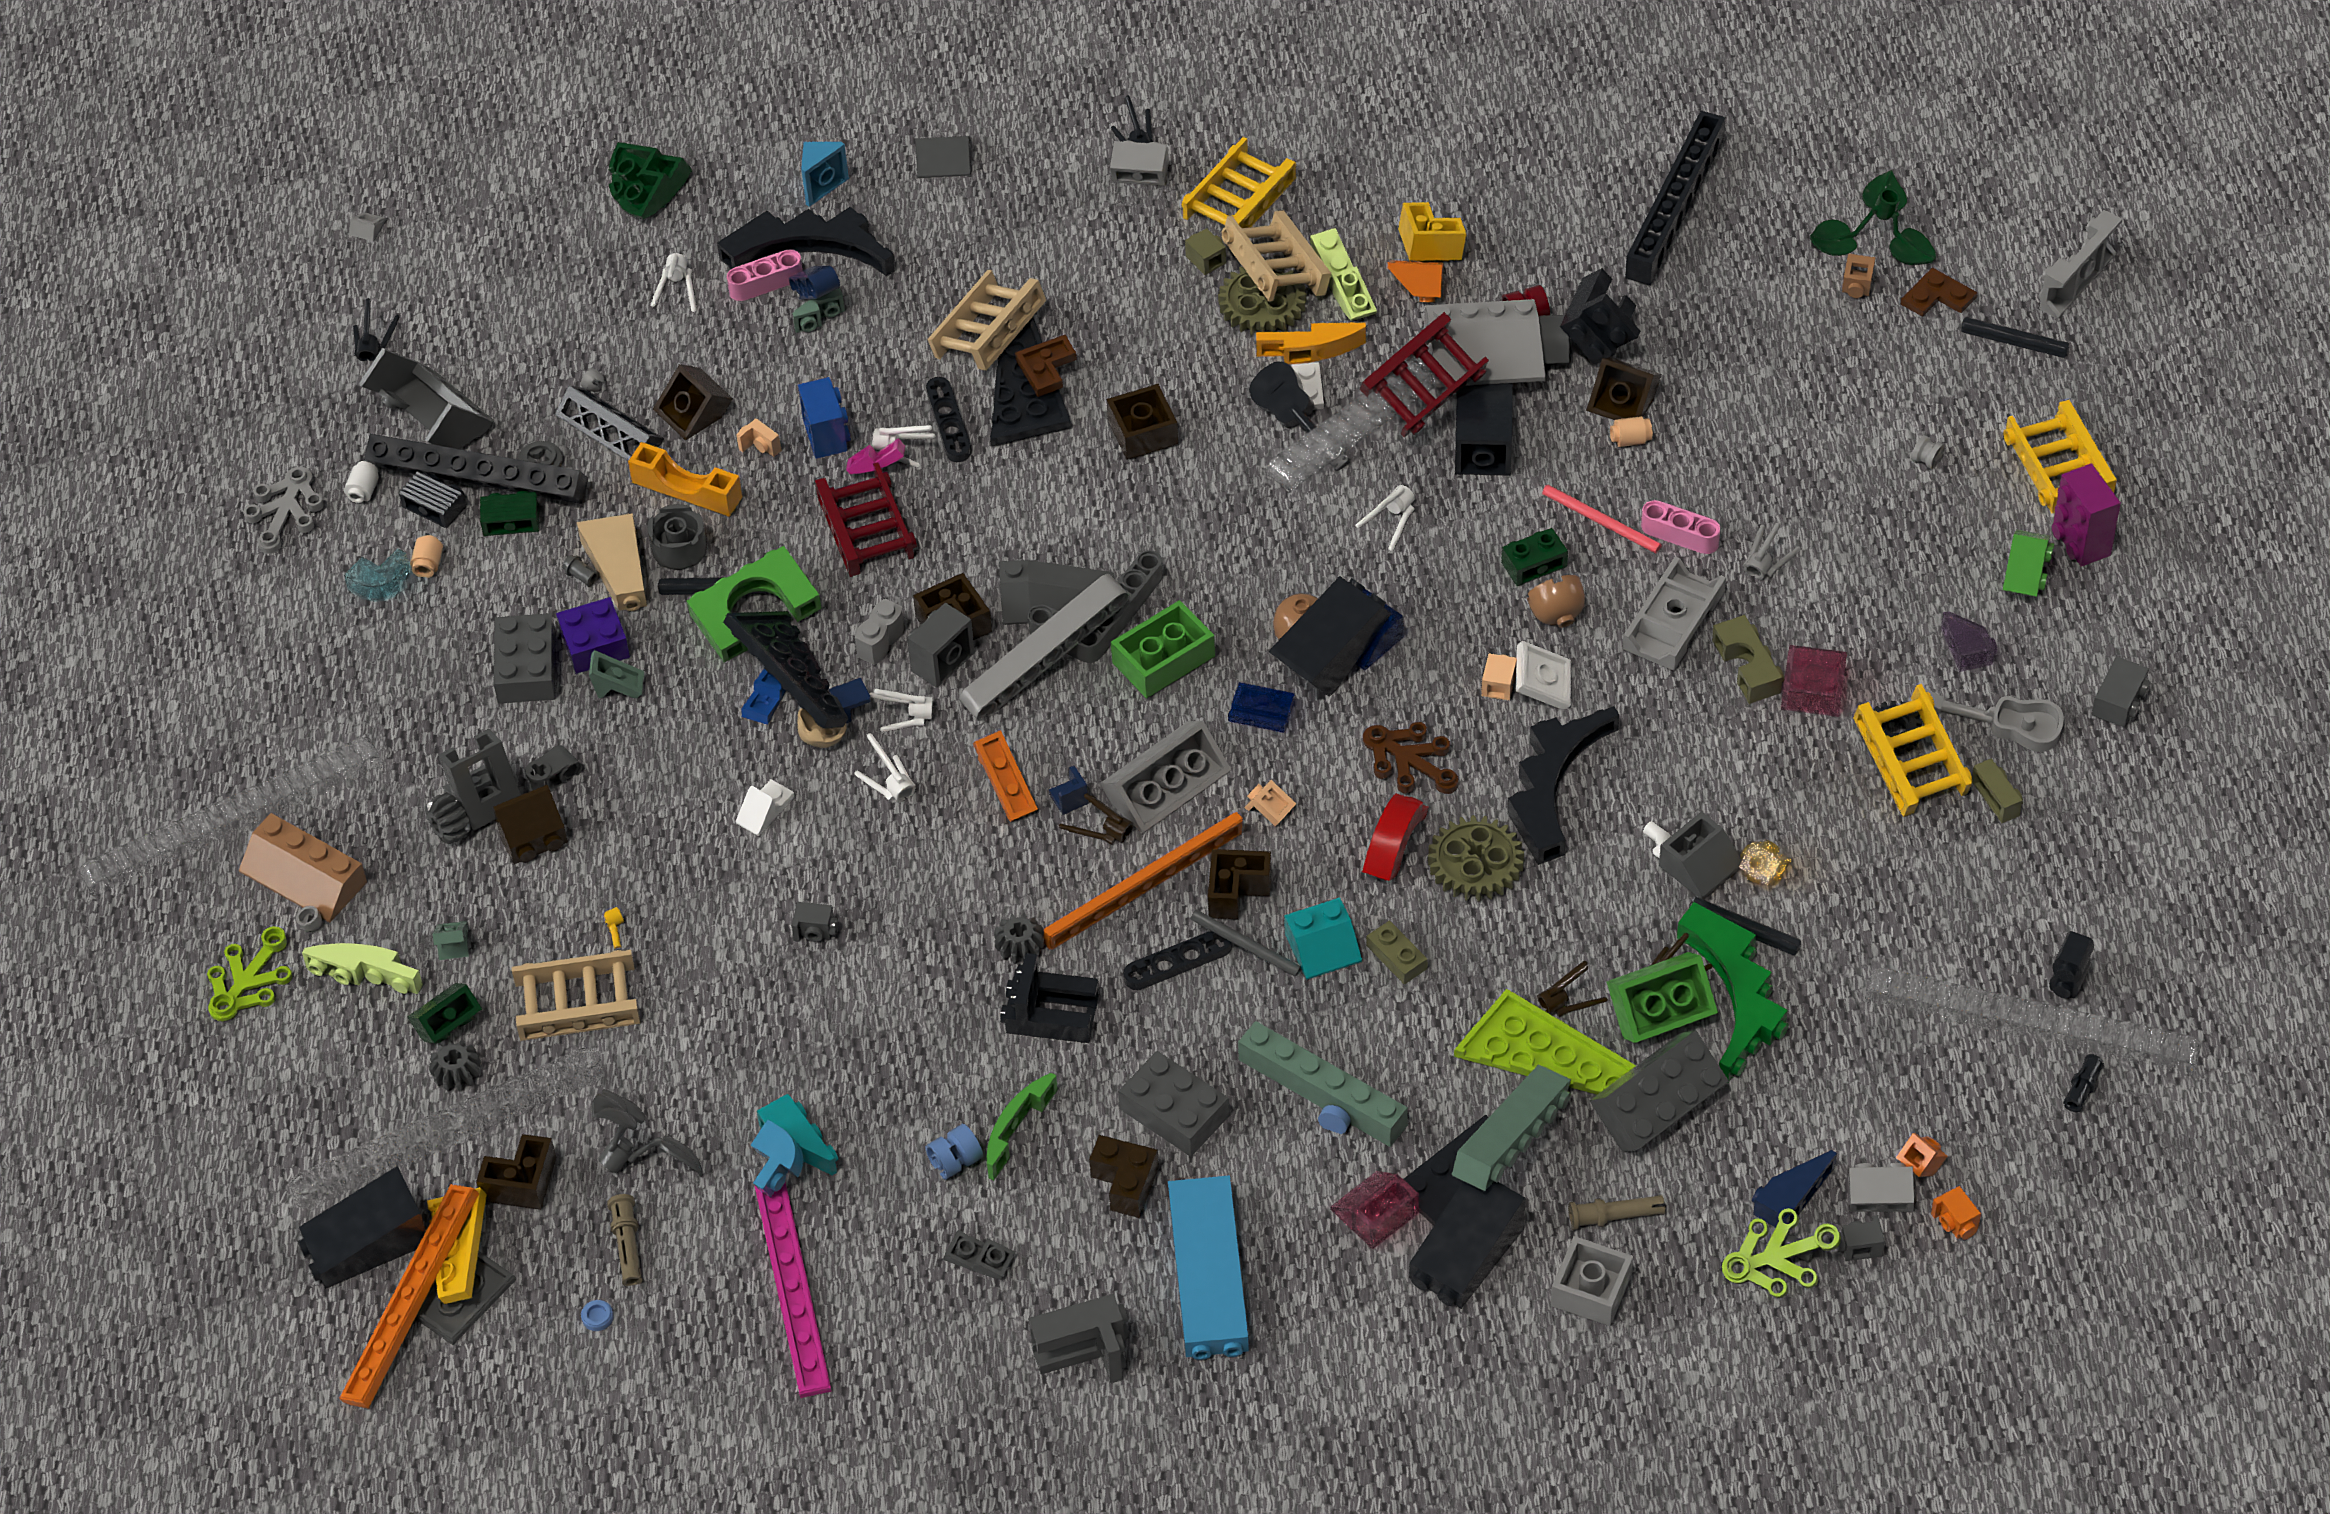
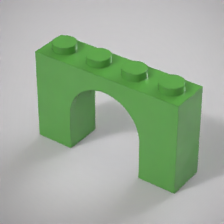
[687,546,822,662]

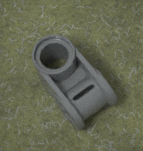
[525,745,582,792]

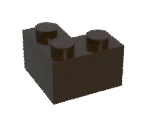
[913,573,992,640]
[1208,849,1272,919]
[476,1134,557,1210]
[1089,1135,1159,1218]

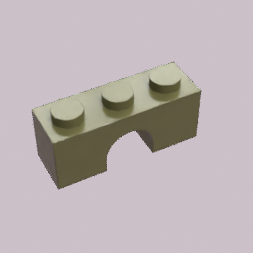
[1712,615,1784,704]

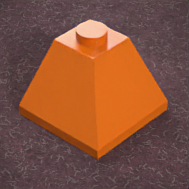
[1387,260,1444,302]

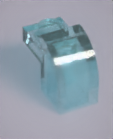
[344,548,410,602]

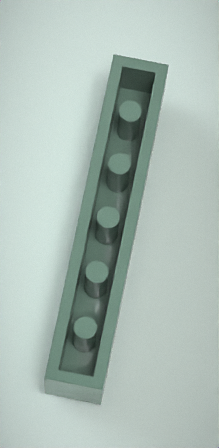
[1238,1021,1408,1147]
[1452,1064,1571,1191]

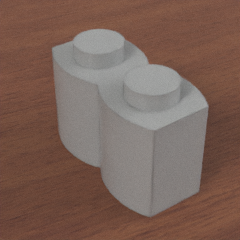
[855,599,905,665]

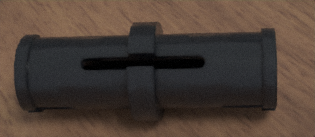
[2063,1054,2104,1113]

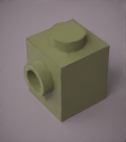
[1185,228,1226,275]

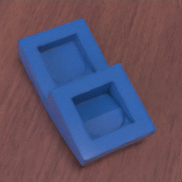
[741,668,786,725]

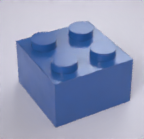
[798,377,851,459]

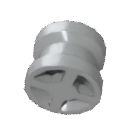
[1911,435,1945,469]

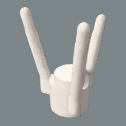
[651,253,697,312]
[872,425,936,467]
[1355,485,1415,551]
[869,689,933,732]
[854,733,916,802]

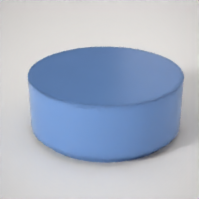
[1318,1105,1351,1134]
[581,1300,613,1331]

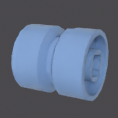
[925,1124,983,1180]

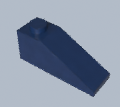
[1752,1150,1837,1228]

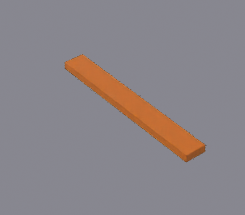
[1044,811,1243,950]
[339,1184,479,1408]

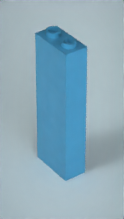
[1168,1175,1249,1360]

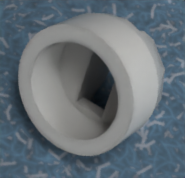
[581,367,604,392]
[296,906,322,932]

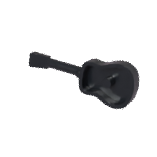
[1249,361,1350,471]

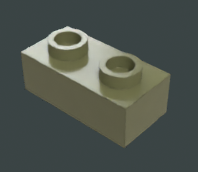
[1972,758,2023,823]
[1366,920,1428,984]

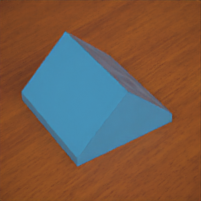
[801,141,849,207]

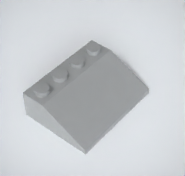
[1423,299,1545,387]

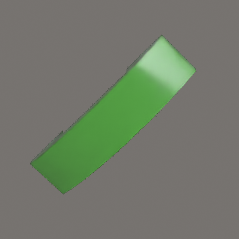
[987,1073,1058,1181]

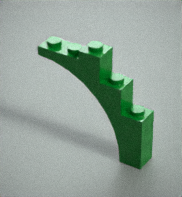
[1677,902,1789,1083]

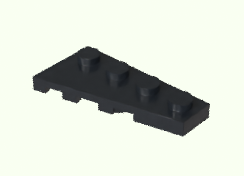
[1395,1115,1489,1226]

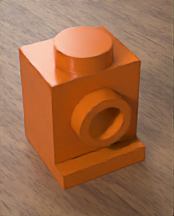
[1896,1133,1948,1177]
[1931,1186,1981,1240]

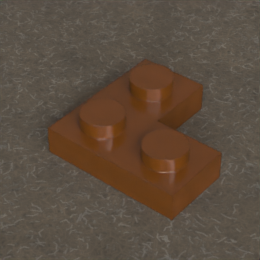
[1900,267,1977,317]
[1015,335,1077,397]

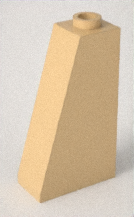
[577,513,647,611]

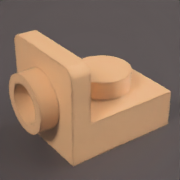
[736,418,782,457]
[1244,780,1296,826]

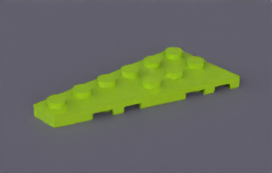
[1454,989,1636,1095]

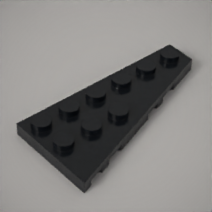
[990,317,1071,446]
[723,611,848,729]

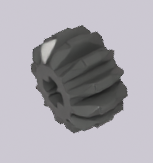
[425,792,470,844]
[994,913,1044,964]
[429,1040,481,1091]

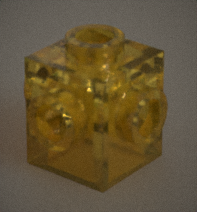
[1738,839,1792,886]

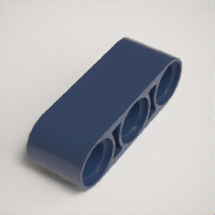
[789,266,840,299]

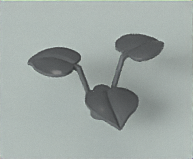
[592,1089,703,1177]

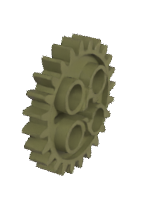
[1218,266,1306,335]
[1428,815,1524,901]

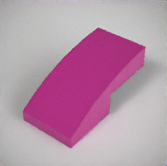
[846,438,905,474]

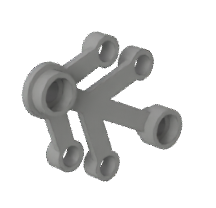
[243,467,324,554]

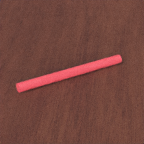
[1542,484,1662,554]

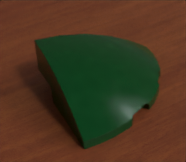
[609,142,692,219]

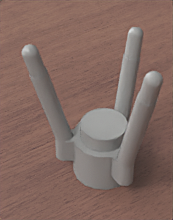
[1743,523,1801,580]

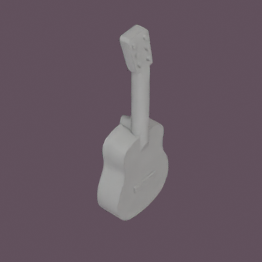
[1924,688,2064,752]

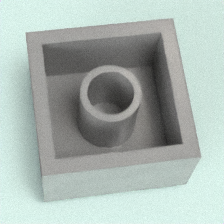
[1551,1236,1633,1326]

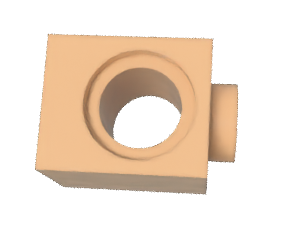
[1481,653,1517,701]

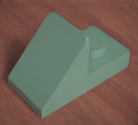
[589,650,644,698]
[432,921,469,960]

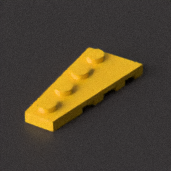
[427,1188,487,1304]

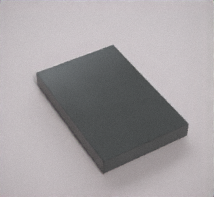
[415,1251,516,1345]

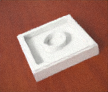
[1516,641,1571,709]

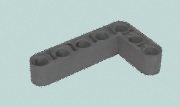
[1028,550,1163,663]

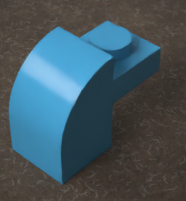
[751,1119,803,1197]

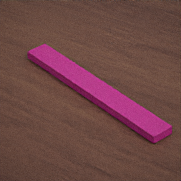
[755,1182,831,1398]

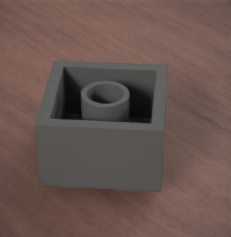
[907,603,975,688]

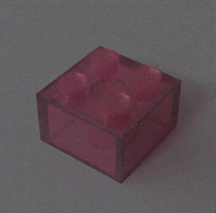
[1781,645,1847,717]

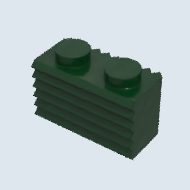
[480,491,539,536]

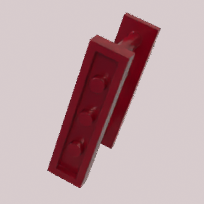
[1360,312,1489,438]
[815,462,917,577]

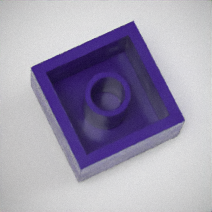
[556,597,630,674]

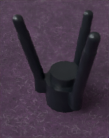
[1111,95,1153,143]
[353,298,400,361]

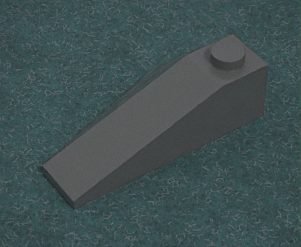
[999,560,1114,625]

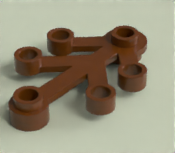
[1363,722,1459,794]

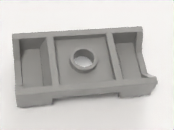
[2039,210,2122,319]
[1623,557,1726,671]

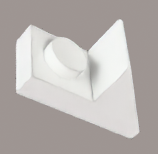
[736,779,795,836]

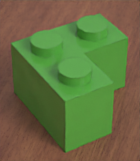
[2003,529,2054,597]

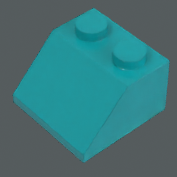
[1284,897,1362,980]

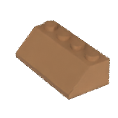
[239,813,367,923]

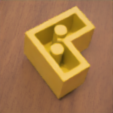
[1398,202,1466,262]

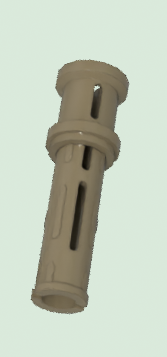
[607,1194,642,1286]
[1568,1195,1665,1230]

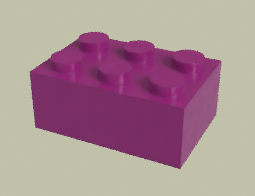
[2052,463,2121,567]

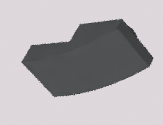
[943,1230,1015,1280]

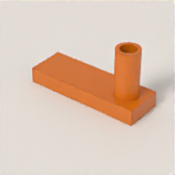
[973,730,1038,822]

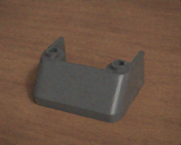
[359,348,494,449]

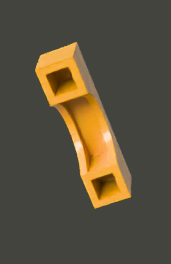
[628,442,743,517]

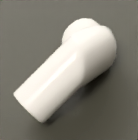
[1643,821,1671,858]

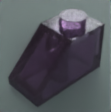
[1941,611,1997,672]

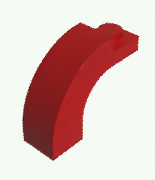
[1362,793,1429,881]

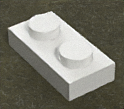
[1292,362,1324,410]

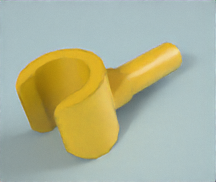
[604,907,624,949]

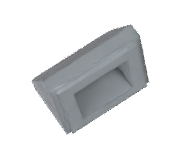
[349,212,386,241]

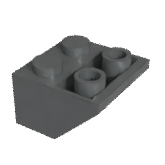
[1659,811,1743,899]

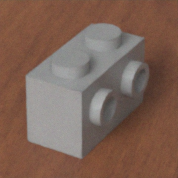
[1110,140,1169,186]
[1849,1163,1914,1212]

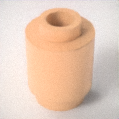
[1610,416,1653,447]
[410,535,443,578]

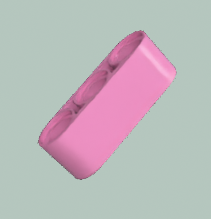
[727,250,803,301]
[1641,500,1720,554]

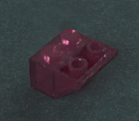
[1330,1171,1419,1249]

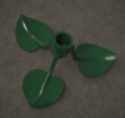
[1810,170,1936,265]

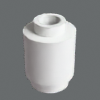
[344,461,379,503]

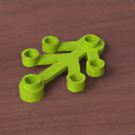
[207,926,292,1021]
[1722,1208,1841,1298]

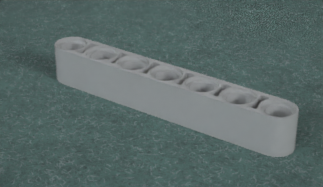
[959,574,1129,721]

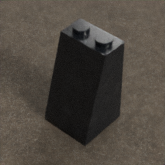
[1455,383,1512,476]
[1269,576,1391,697]
[297,1167,426,1289]
[1409,1181,1526,1309]

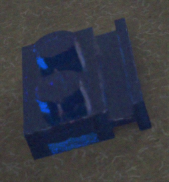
[1228,682,1295,733]

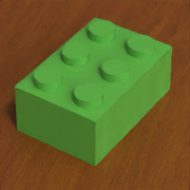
[1111,600,1215,699]
[1606,952,1718,1043]

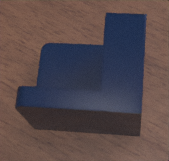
[829,678,871,723]
[1049,765,1089,815]

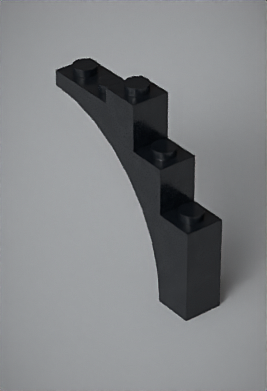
[717,207,895,277]
[1507,706,1619,865]

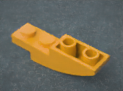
[1256,322,1366,364]

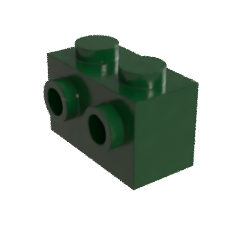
[1501,528,1568,587]
[407,983,482,1044]

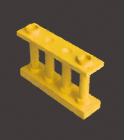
[1182,137,1296,228]
[2003,400,2117,514]
[1853,683,1972,817]

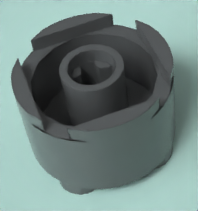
[647,504,707,569]

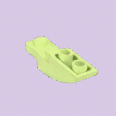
[1310,228,1377,321]
[302,943,423,994]

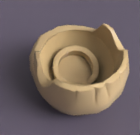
[797,708,847,748]

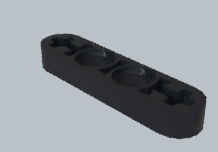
[926,377,971,463]
[1123,931,1232,990]

